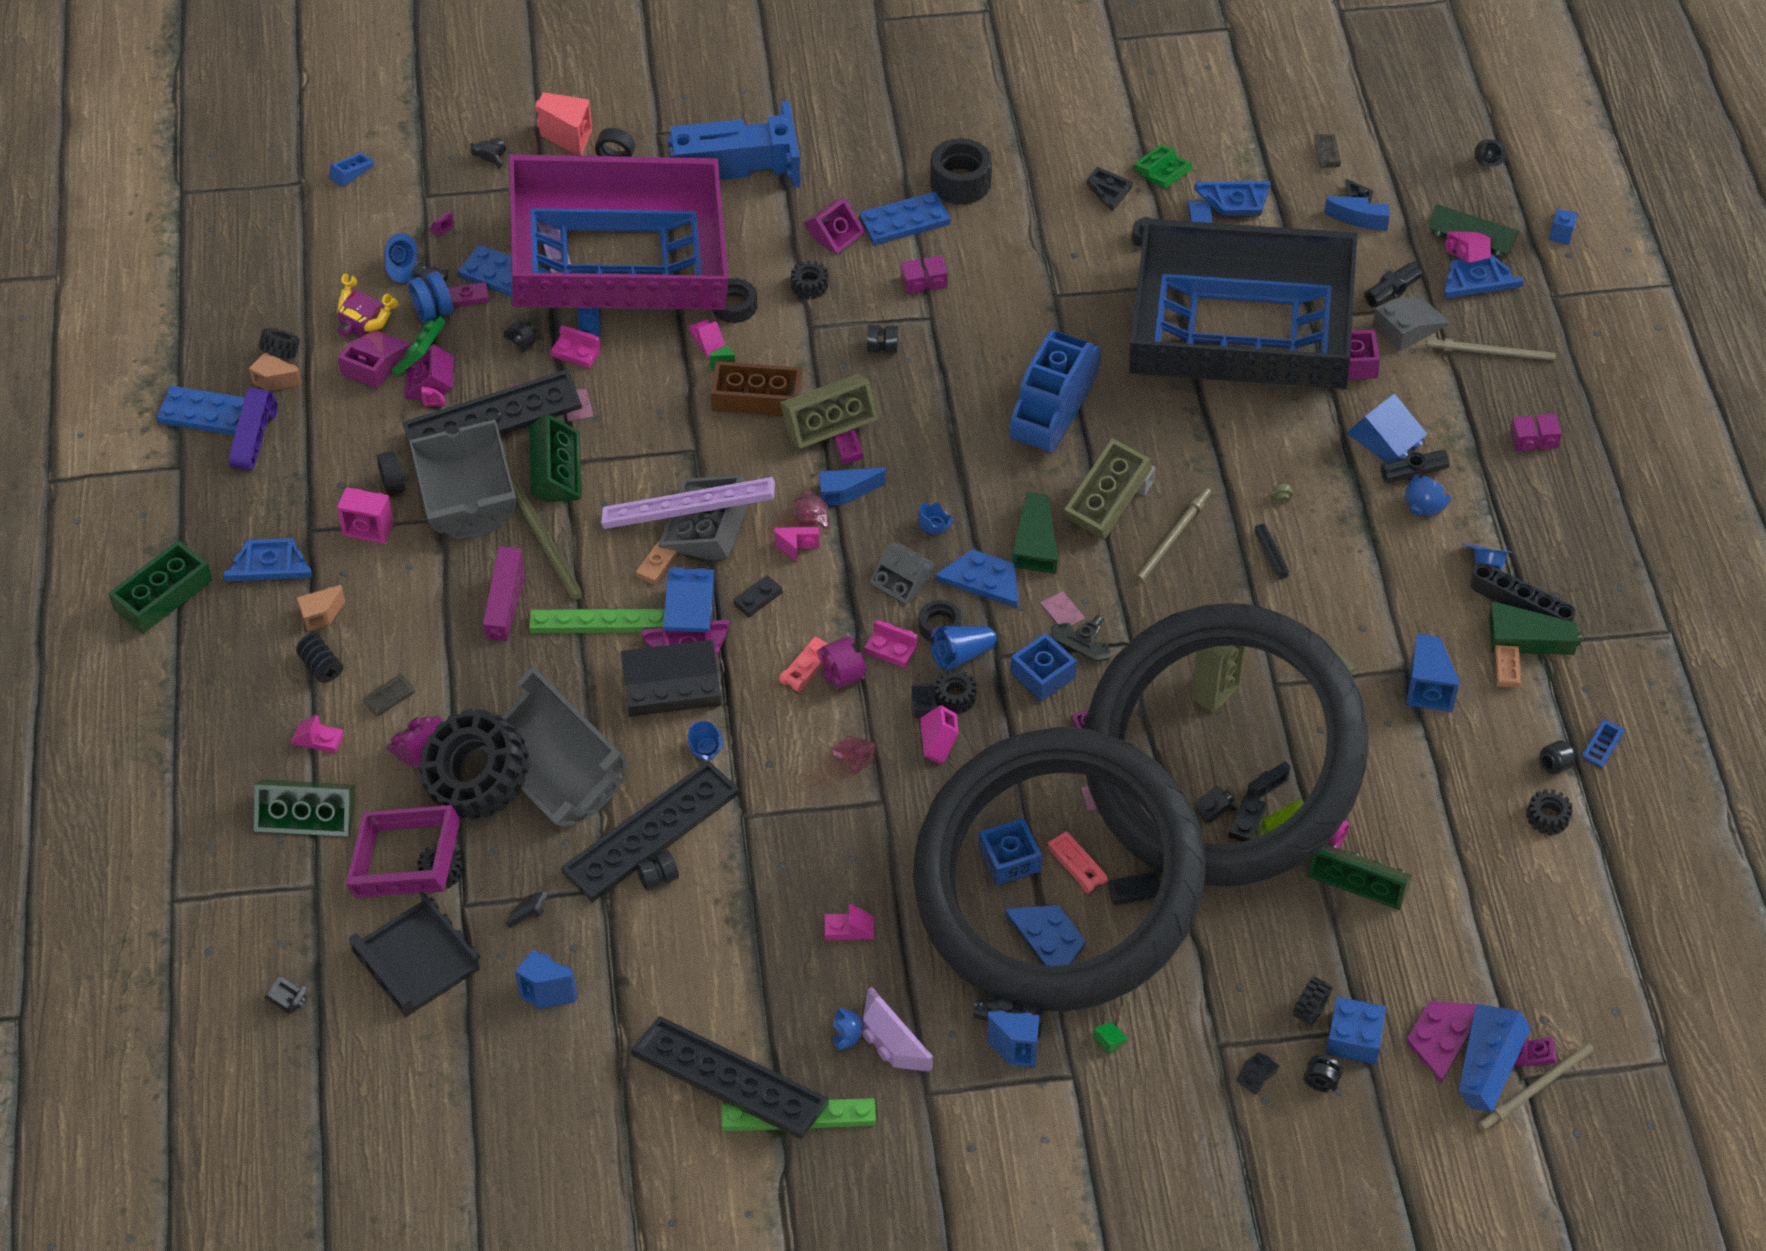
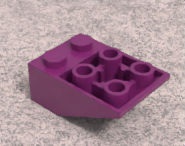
[338,330,411,389]

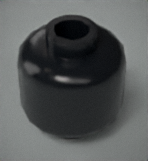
[1539,740,1575,775]

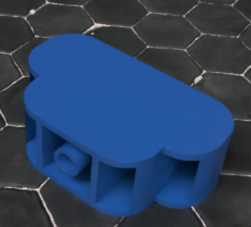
[1010,330,1101,453]

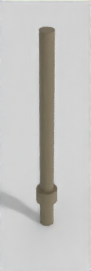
[1426,338,1556,361]
[1135,488,1212,582]
[1478,1043,1594,1131]

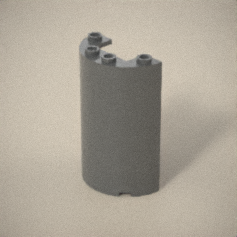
[481,666,626,826]

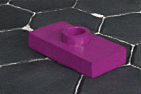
[448,282,489,307]
[833,429,864,465]

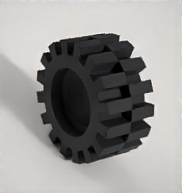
[791,260,829,299]
[258,328,300,359]
[935,669,976,714]
[1526,789,1573,835]
[417,844,463,888]
[1293,976,1333,1025]

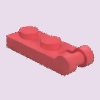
[779,637,829,692]
[1047,831,1108,894]

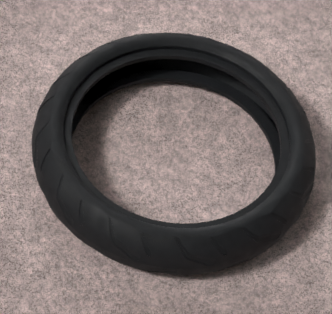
[1084,603,1369,887]
[913,727,1205,1011]

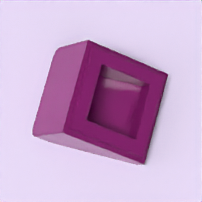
[430,211,454,237]

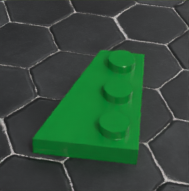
[391,316,446,376]

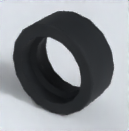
[595,128,635,157]
[376,450,405,495]
[918,600,962,643]

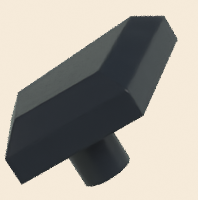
[1345,179,1373,204]
[506,892,547,928]

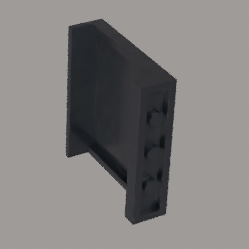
[348,891,480,1017]

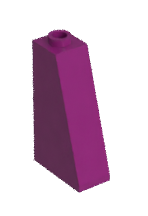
[483,546,525,641]

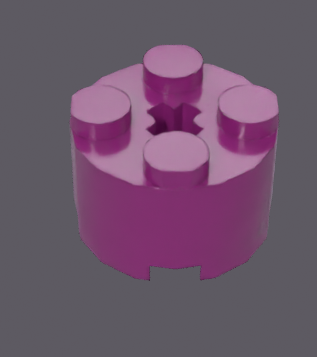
[817,636,866,689]

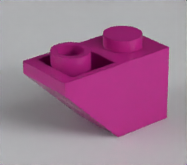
[1445,231,1491,263]
[920,705,959,765]

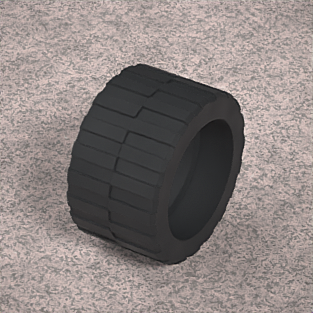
[930,138,992,205]

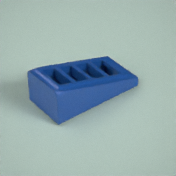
[329,153,375,187]
[1581,719,1625,768]

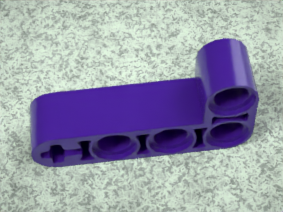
[229,388,278,470]

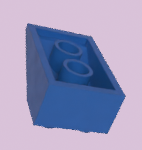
[664,568,714,632]

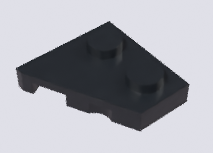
[1087,167,1133,211]

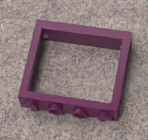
[346,805,460,898]

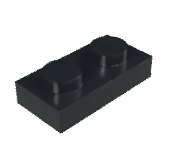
[733,575,783,618]
[1229,795,1267,842]

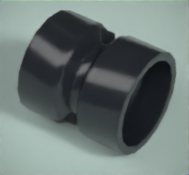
[867,325,898,353]
[635,850,679,892]

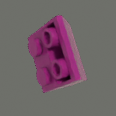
[386,716,443,768]

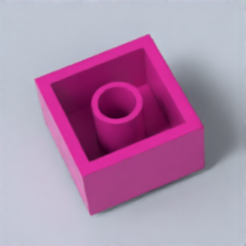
[337,487,394,544]

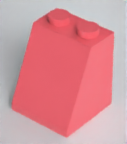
[535,92,592,156]

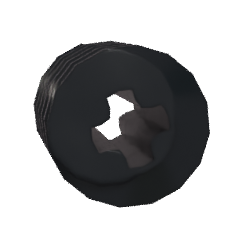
[296,632,344,683]

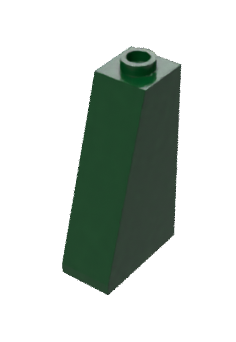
[1013,492,1058,574]
[1488,602,1581,655]

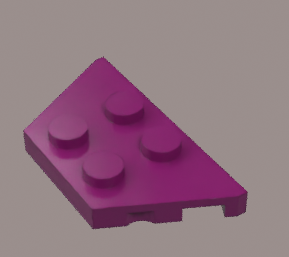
[641,619,729,658]
[1406,1001,1476,1083]

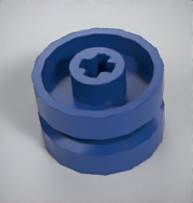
[408,270,454,324]

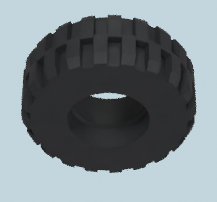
[419,709,529,819]

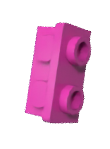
[551,325,601,369]
[864,620,918,669]

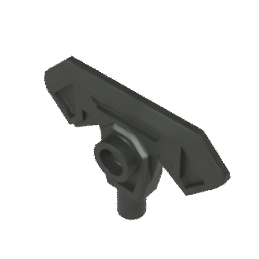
[1051,615,1111,661]

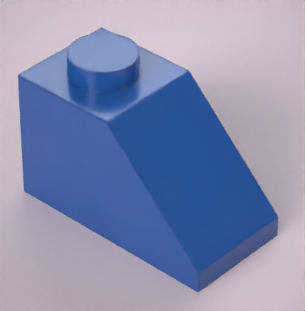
[1549,209,1578,245]

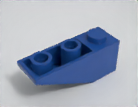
[819,468,886,506]

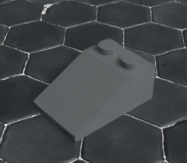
[1373,297,1449,351]

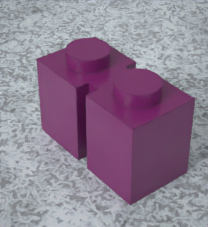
[901,255,948,295]
[1509,414,1562,451]

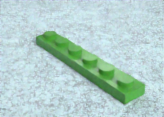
[529,609,665,633]
[722,1098,876,1131]

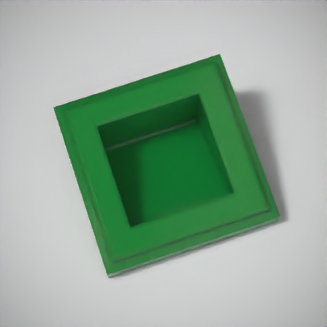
[709,345,736,370]
[1093,1022,1128,1054]

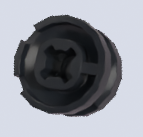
[1303,1055,1343,1093]

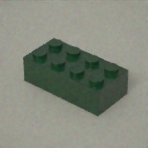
[108,540,212,634]

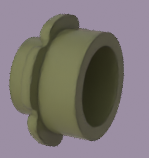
[1272,484,1294,504]

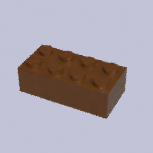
[711,361,803,416]

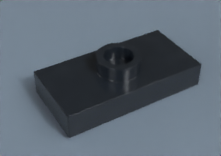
[1247,761,1291,799]
[1108,871,1160,905]

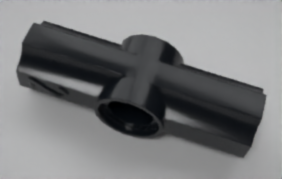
[1364,262,1422,308]
[1380,450,1450,483]

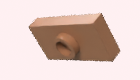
[636,541,678,585]
[1494,645,1521,688]

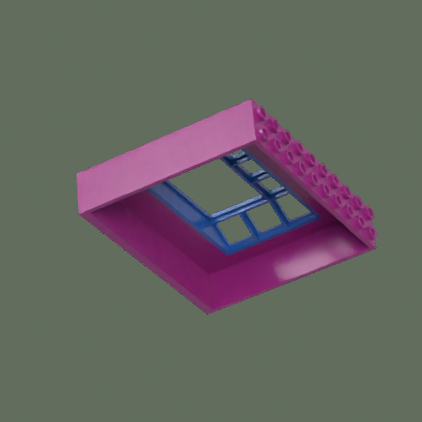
[509,154,728,310]

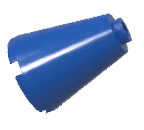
[930,626,997,672]

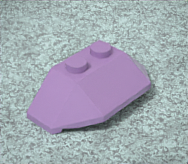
[862,987,933,1072]

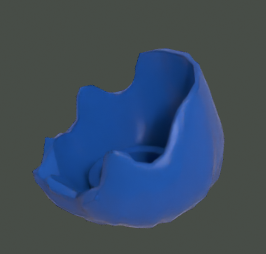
[917,502,955,535]
[687,721,723,761]
[831,1008,863,1050]

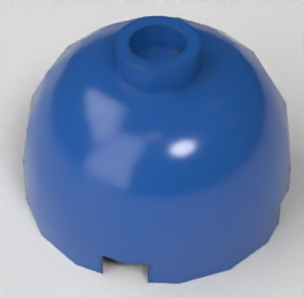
[1405,474,1451,517]

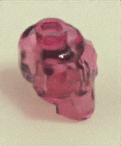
[794,491,830,529]

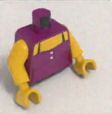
[337,273,398,338]

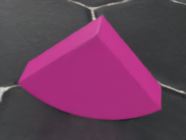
[421,386,446,407]

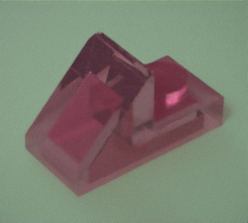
[832,736,875,774]

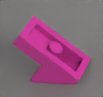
[688,319,726,359]
[774,527,820,561]
[291,715,344,754]
[825,904,874,940]

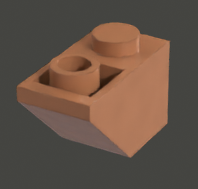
[249,352,302,391]
[297,585,345,632]

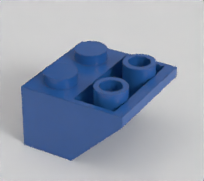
[515,950,578,1009]
[987,1010,1039,1067]

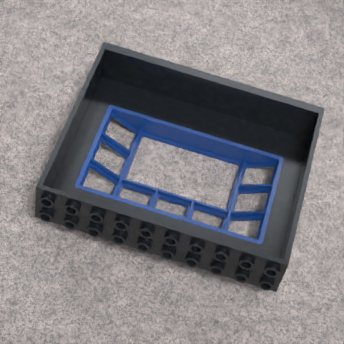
[1129,219,1357,389]

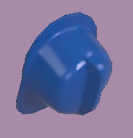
[384,233,417,283]
[1462,543,1512,570]

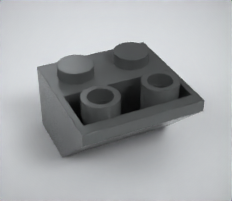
[870,543,936,604]

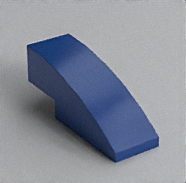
[1324,196,1390,231]

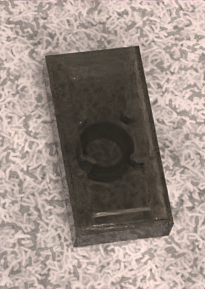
[1314,134,1341,168]
[363,674,415,717]

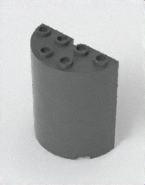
[409,419,516,539]

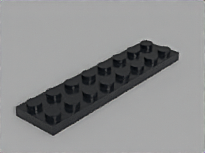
[402,369,582,447]
[561,760,740,903]
[631,1016,829,1139]

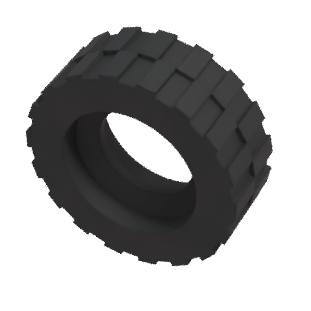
[712,278,758,323]

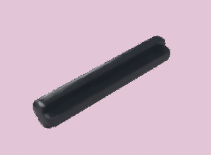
[1254,523,1289,579]

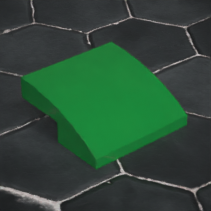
[1134,144,1193,189]

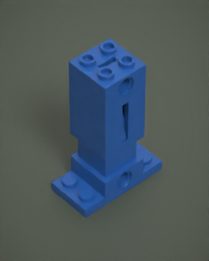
[667,100,801,187]

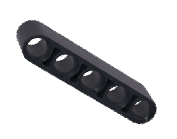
[1470,563,1576,622]

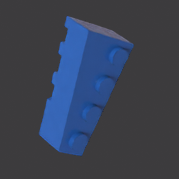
[1459,1004,1531,1112]

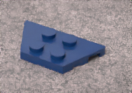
[1194,181,1271,216]
[1444,254,1523,298]
[223,538,312,581]
[936,549,1018,608]
[1005,905,1086,966]

